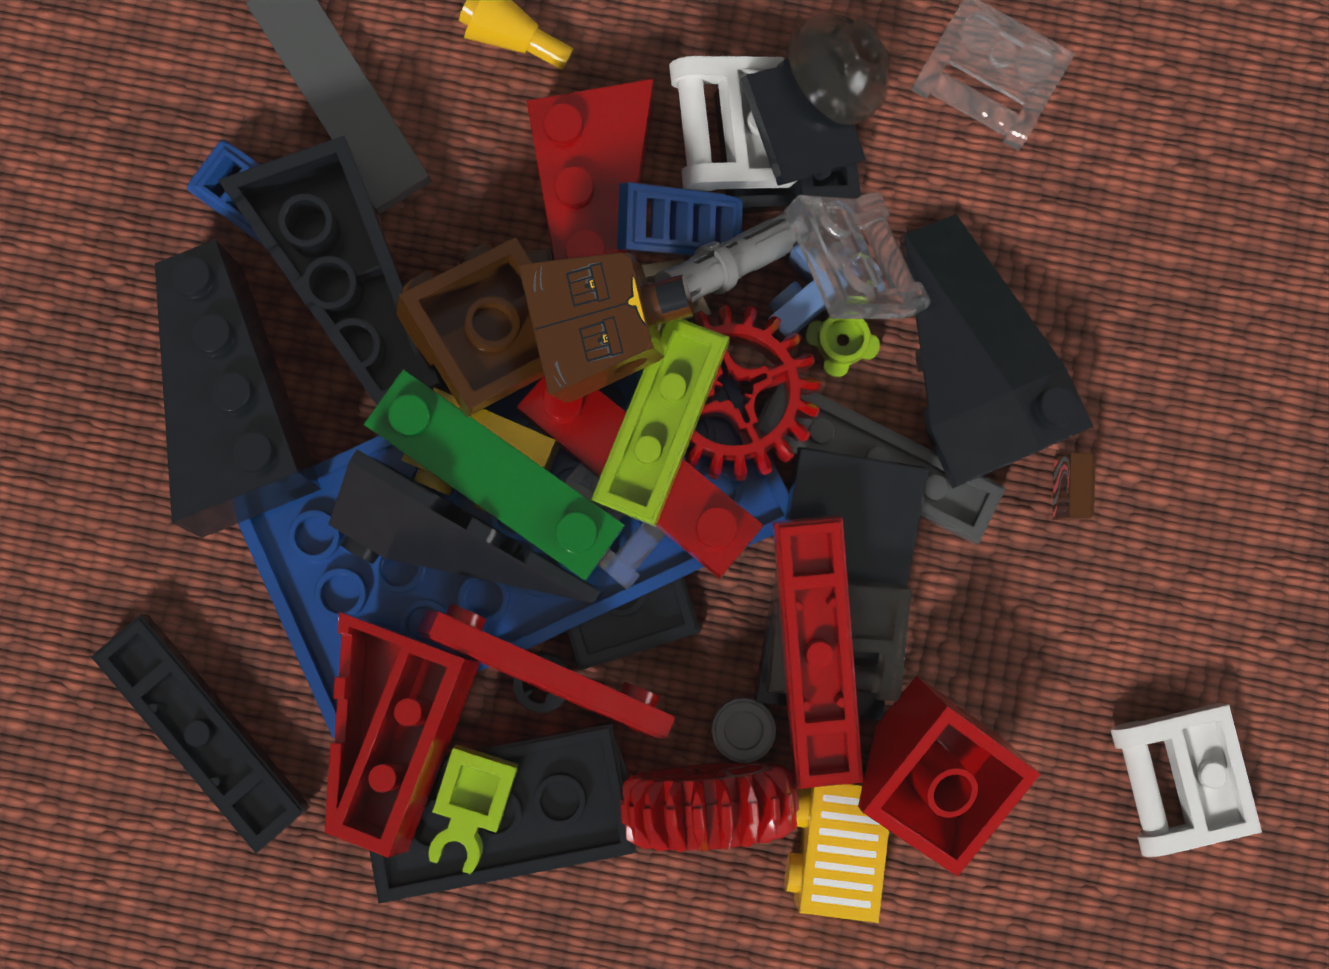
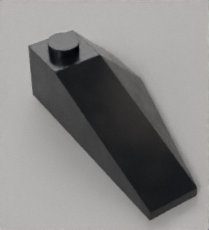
[899,214,1093,489]
[328,449,602,603]

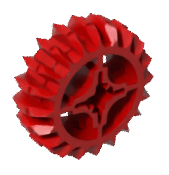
[685,305,821,482]
[620,761,799,853]

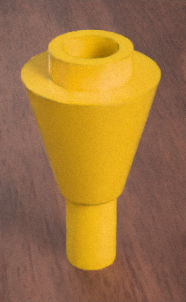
[458,0,574,71]

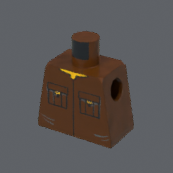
[519,253,694,403]

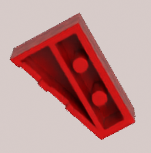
[526,79,654,260]
[324,612,480,858]

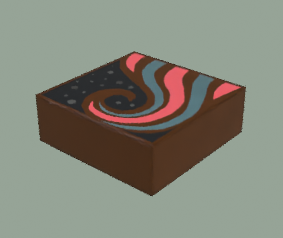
[1052,452,1096,521]

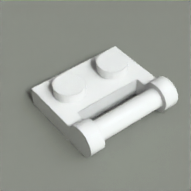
[669,56,797,192]
[1110,703,1262,857]

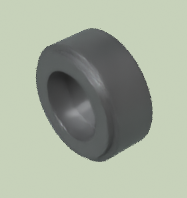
[711,697,776,763]

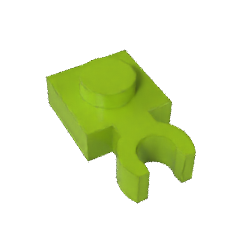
[429,744,519,874]

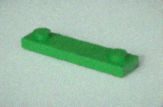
[364,369,625,581]

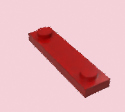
[517,377,764,579]
[772,515,863,789]
[417,604,676,740]

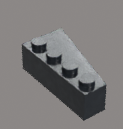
[218,136,443,405]
[155,239,321,538]

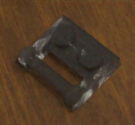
[766,576,912,701]

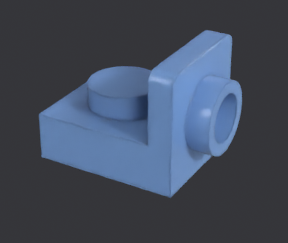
[768,240,844,343]

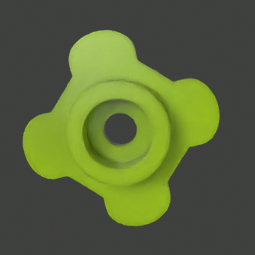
[805,303,880,377]

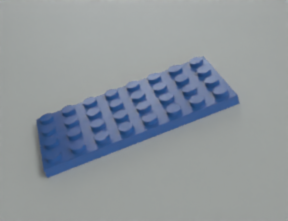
[238,368,789,739]

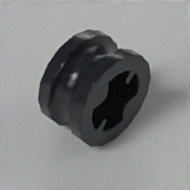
[513,654,569,713]

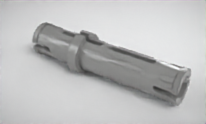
[654,204,820,303]

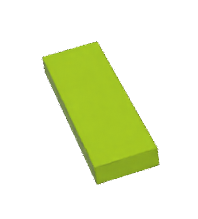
[591,319,730,527]

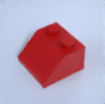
[858,675,1041,877]

